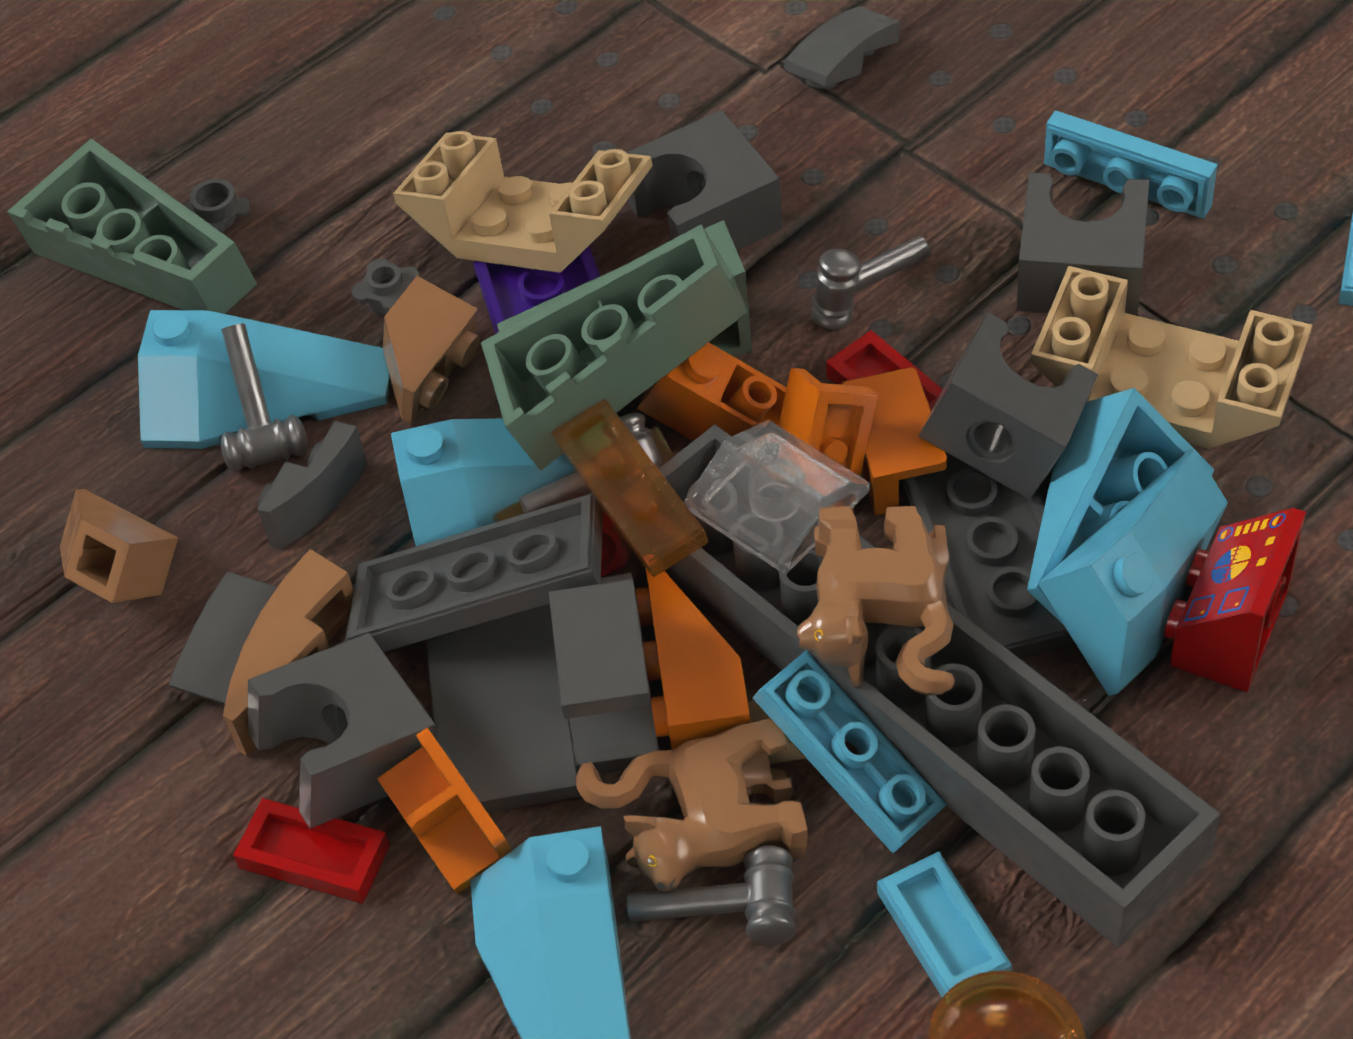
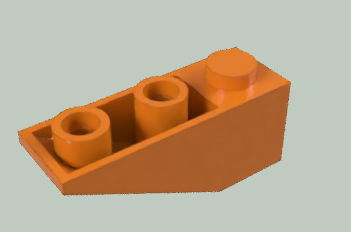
[637,342,787,459]
[635,559,751,750]

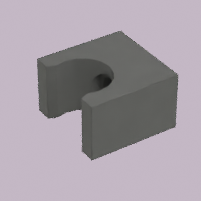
[627,110,783,250]
[1017,173,1149,316]
[919,312,1098,499]
[549,579,659,774]
[248,633,435,829]

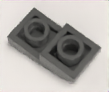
[784,6,901,89]
[257,421,368,549]
[169,572,277,705]

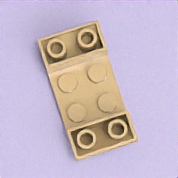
[393,131,653,273]
[1031,266,1312,449]

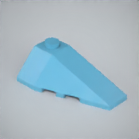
[138,310,392,449]
[1027,388,1215,624]
[391,417,627,546]
[1037,449,1228,696]
[470,826,631,1039]

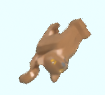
[797,506,955,696]
[575,718,808,892]

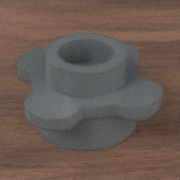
[184,179,250,233]
[352,259,420,316]

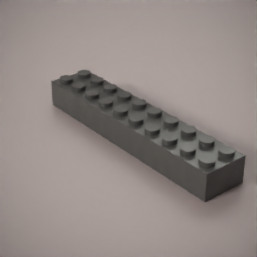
[621,424,1220,948]

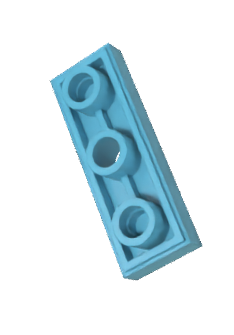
[1044,110,1218,219]
[753,650,947,853]

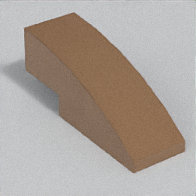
[223,549,354,757]

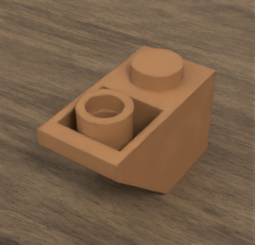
[383,276,480,425]
[60,489,178,603]

